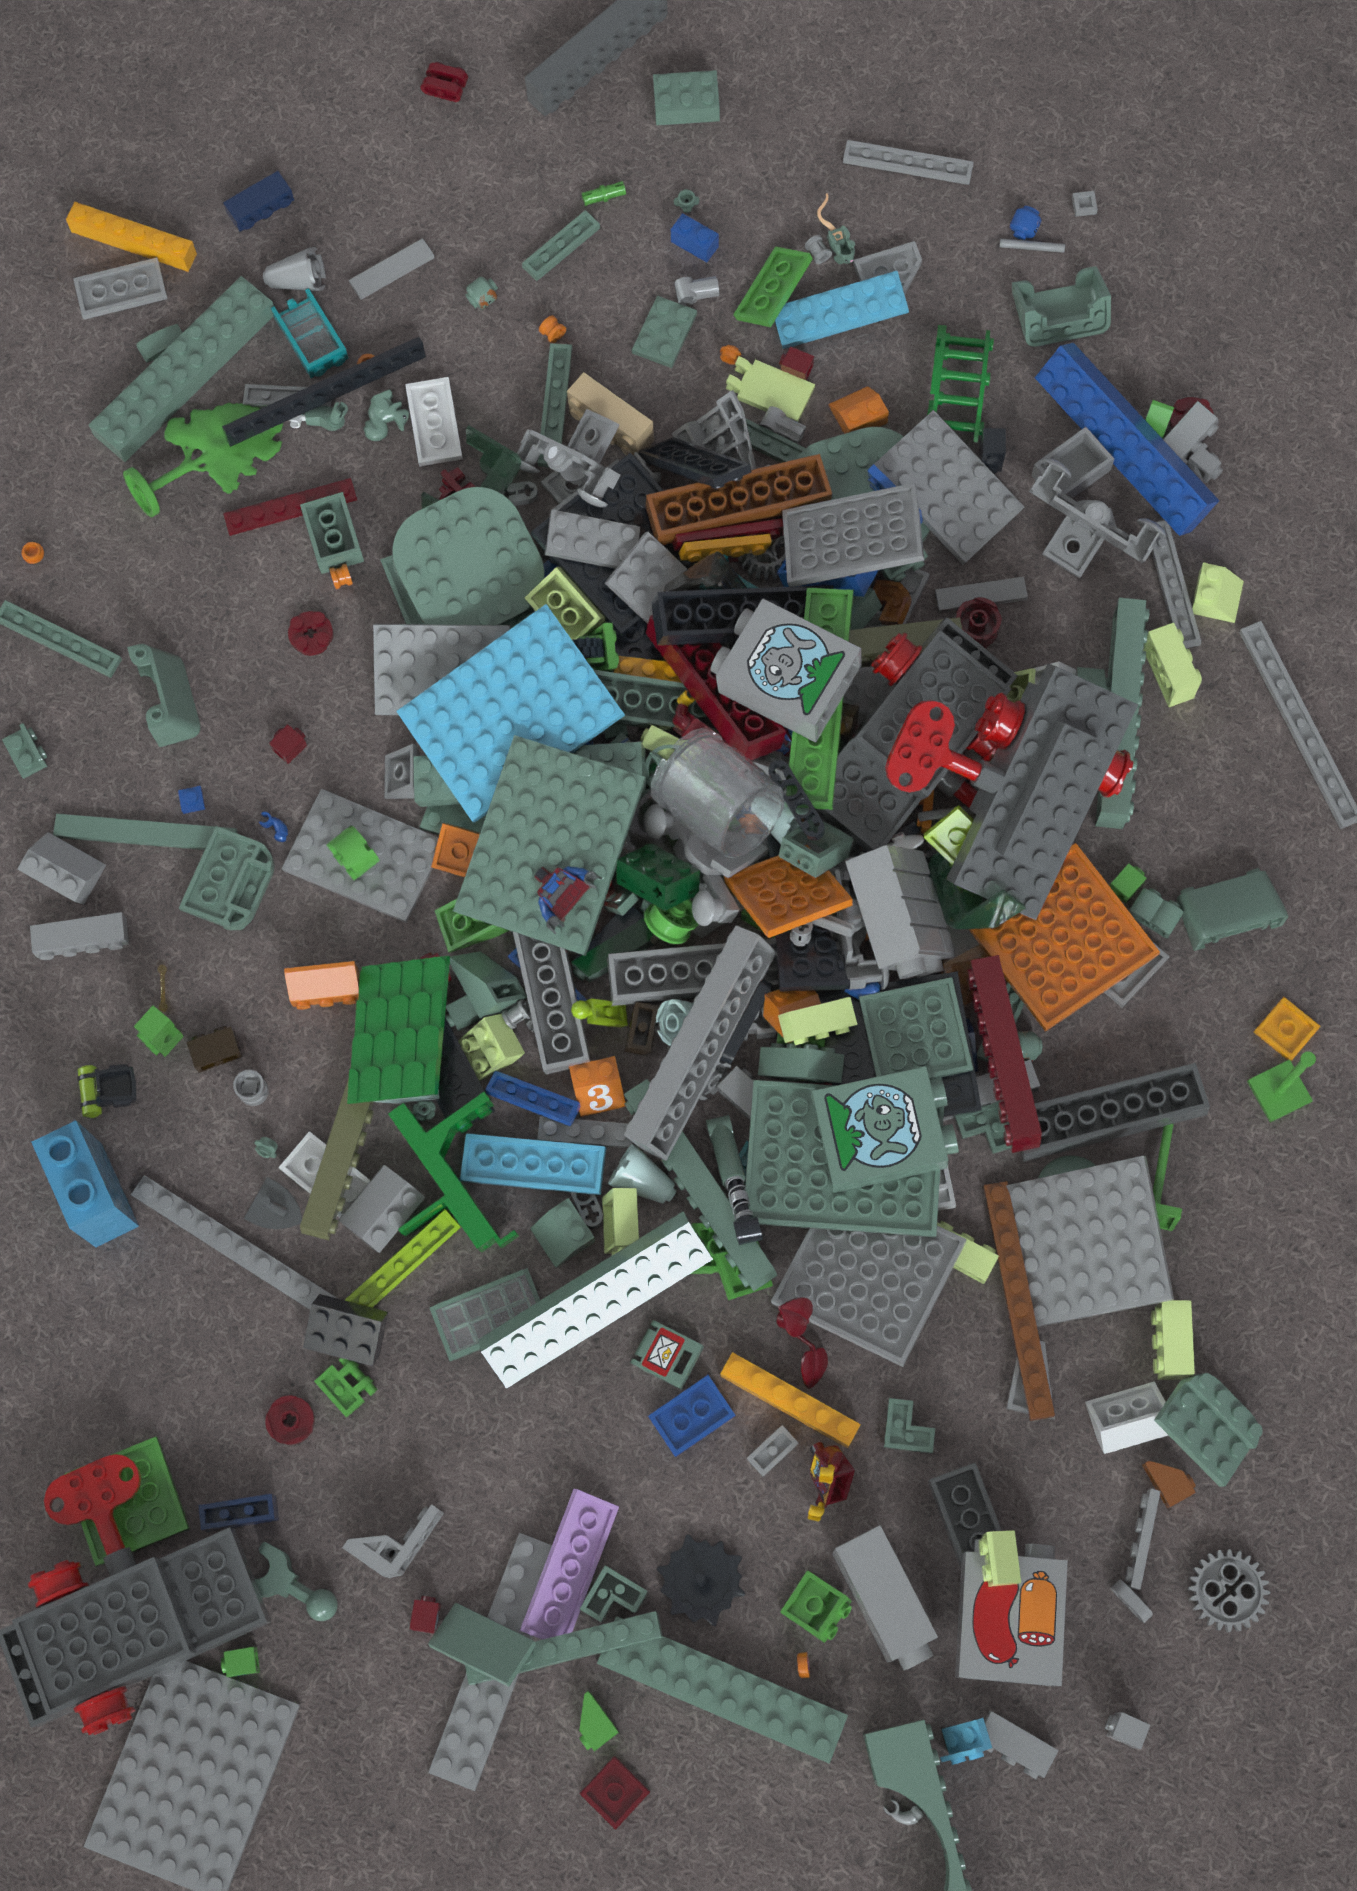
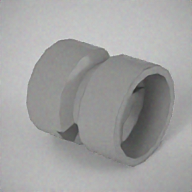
[233,1070,269,1106]

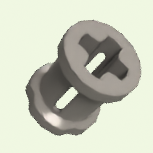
[804,235,832,264]
[790,922,813,946]
[501,999,531,1029]

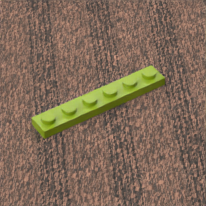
[345,1209,461,1308]

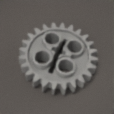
[1187,1549,1270,1632]

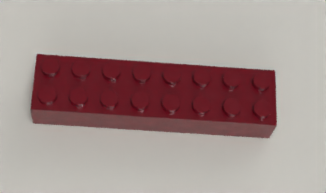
[646,615,786,764]
[967,955,1042,1153]

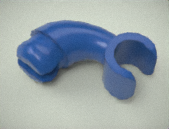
[259,812,288,842]

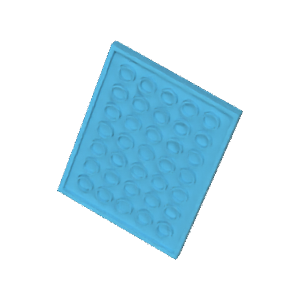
[396,604,625,823]

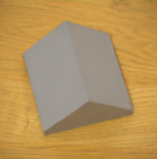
[384,744,420,799]

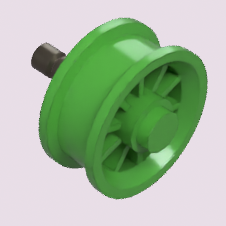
[644,899,699,945]

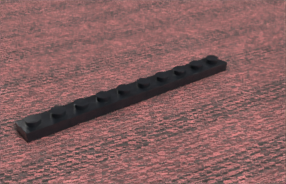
[222,337,426,447]

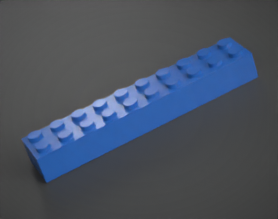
[1035,343,1219,536]

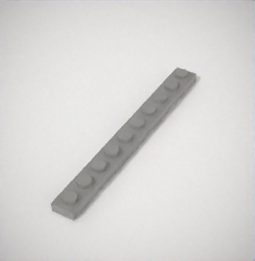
[1239,621,1357,829]
[131,1175,336,1310]

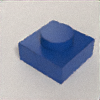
[178,786,205,814]

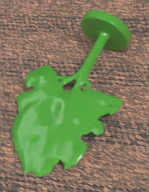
[123,403,283,517]

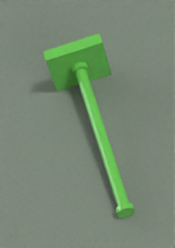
[1247,1052,1316,1123]
[1153,1124,1182,1231]

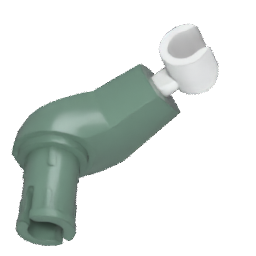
[289,402,348,431]

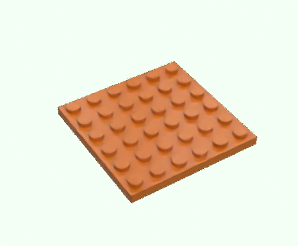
[962,843,1160,1032]

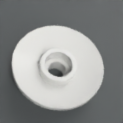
[887,832,924,849]

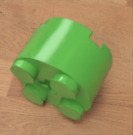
[326,825,380,881]

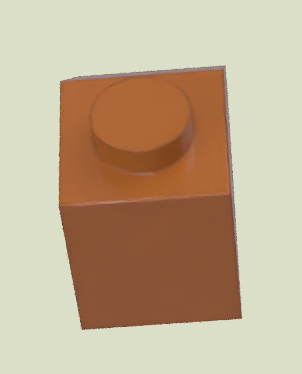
[1142,1461,1196,1508]

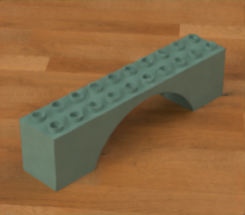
[863,1720,972,1891]

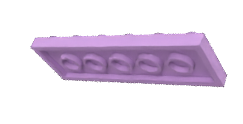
[520,1489,619,1640]

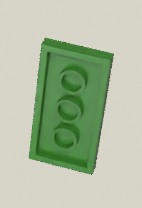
[733,246,813,327]

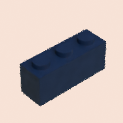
[223,171,294,232]
[198,1494,279,1532]

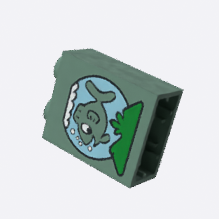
[812,1066,959,1193]

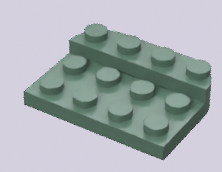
[179,826,275,930]
[1154,1373,1263,1487]

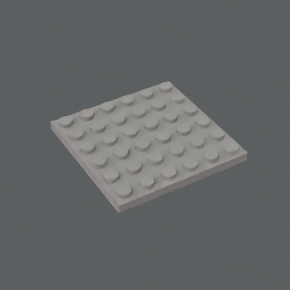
[1006,1156,1174,1327]
[771,1226,967,1367]

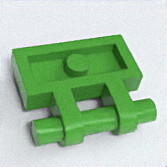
[314,1358,378,1418]

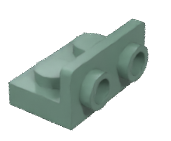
[2,723,48,779]

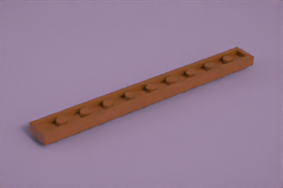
[983,1181,1055,1421]

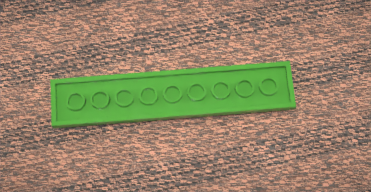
[785,588,854,810]

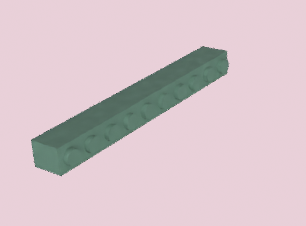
[624,1079,778,1291]

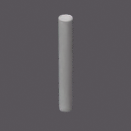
[999,238,1065,253]
[918,806,975,821]

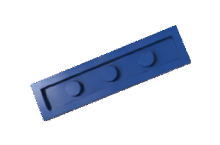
[485,1070,581,1127]

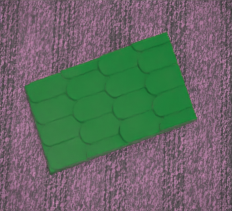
[347,956,450,1104]

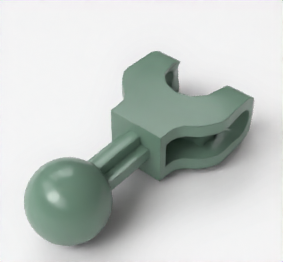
[254,1542,338,1621]

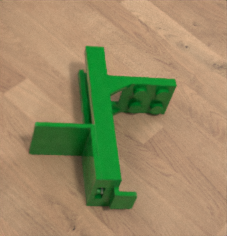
[388,1092,519,1253]

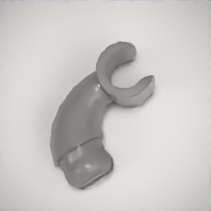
[883,1799,923,1825]

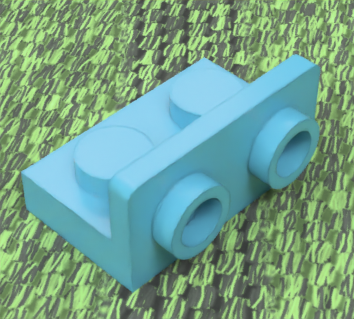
[940,1718,992,1765]

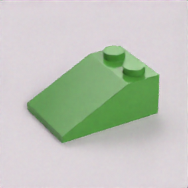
[435,898,509,953]

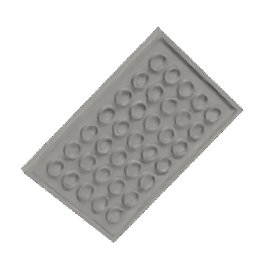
[84,1661,300,1891]

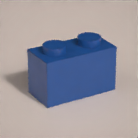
[671,213,719,263]

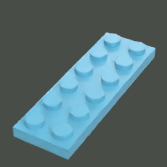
[775,271,909,349]
[460,1134,606,1195]

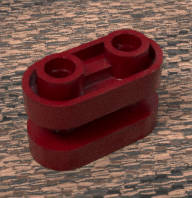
[420,62,468,102]

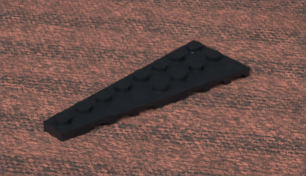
[766,828,850,992]

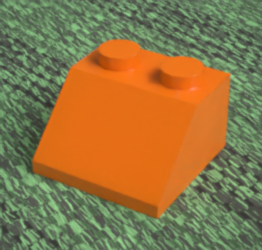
[829,386,889,434]
[763,989,821,1043]

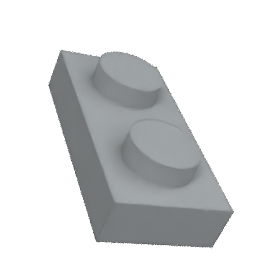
[746,1425,799,1477]

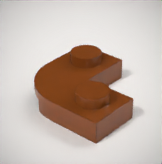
[873,580,912,625]

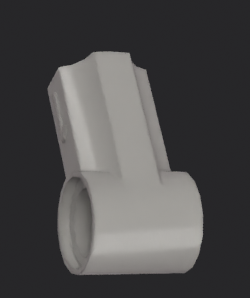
[674,276,719,306]
[759,406,806,444]

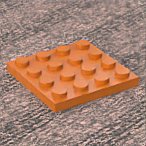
[724,845,853,938]

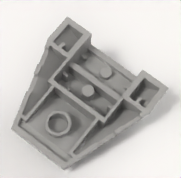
[672,390,756,470]

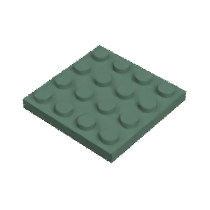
[859,977,973,1080]

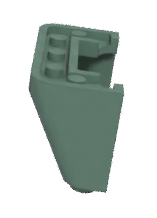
[1012,266,1111,347]
[127,644,201,747]
[1176,868,1288,951]

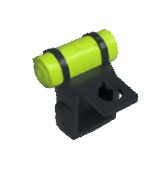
[77,1064,136,1118]

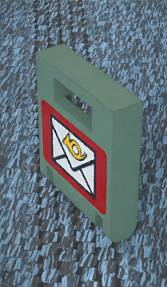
[630,1320,704,1390]

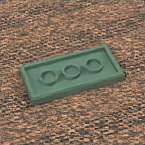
[428,1602,536,1687]

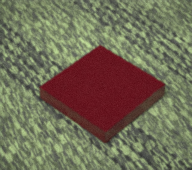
[580,1756,650,1830]

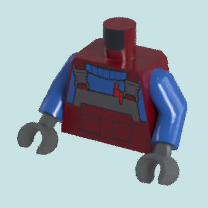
[534,866,602,934]

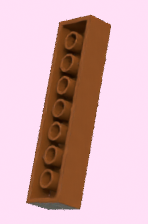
[645,454,832,545]

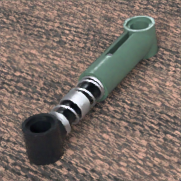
[706,1115,763,1245]

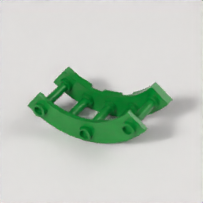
[927,325,994,442]

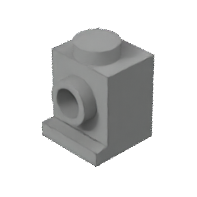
[1187,443,1223,483]

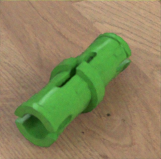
[581,181,626,206]

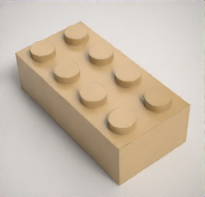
[567,372,654,456]

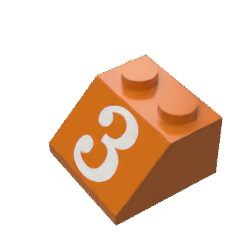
[569,1056,626,1117]

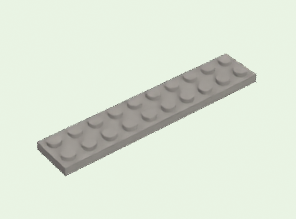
[428,1533,552,1791]

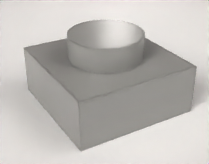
[1072,191,1098,217]

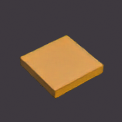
[1254,997,1321,1061]

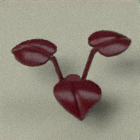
[776,1297,828,1389]

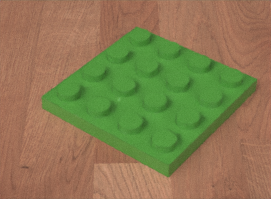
[65,1437,190,1567]

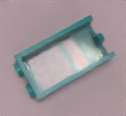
[271,288,348,379]

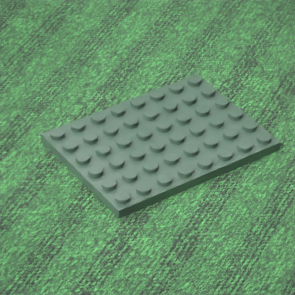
[453,735,646,956]
[745,1080,944,1237]

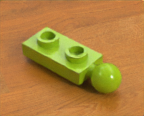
[571,999,628,1027]

